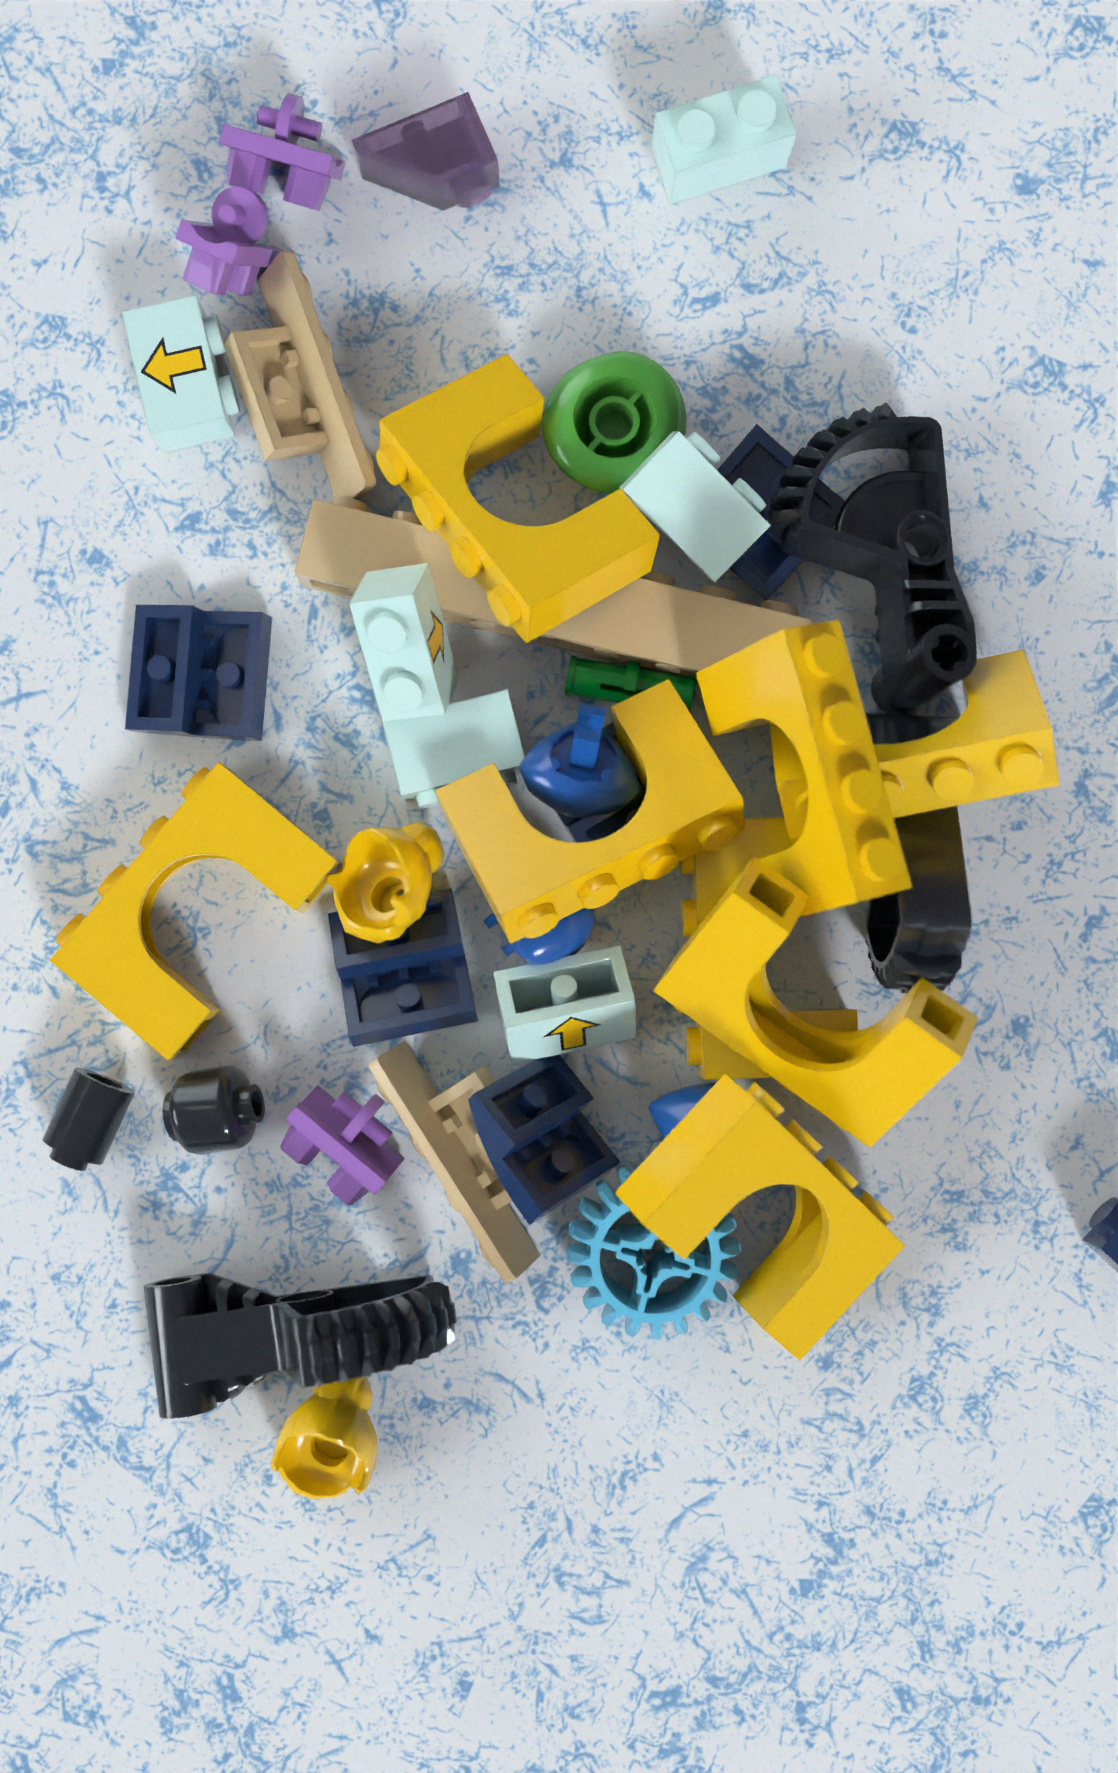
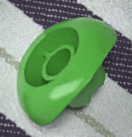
[541,351,686,495]

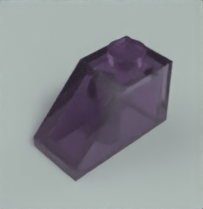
[351,92,500,211]

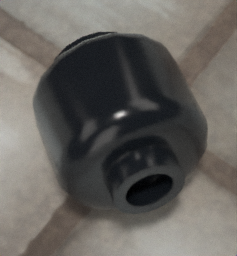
[162,1066,265,1155]

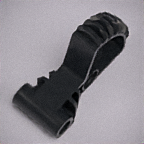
[766,402,977,715]
[865,712,972,993]
[144,1273,457,1419]

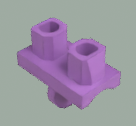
[219,93,345,211]
[175,186,284,296]
[280,1085,405,1205]

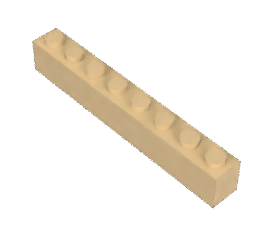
[294,496,812,682]

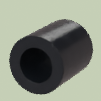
[42,1067,135,1171]

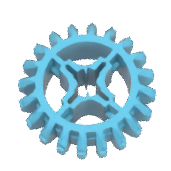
[566,1167,741,1341]

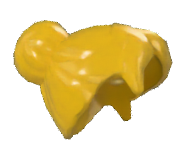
[325,822,444,943]
[271,1377,377,1500]

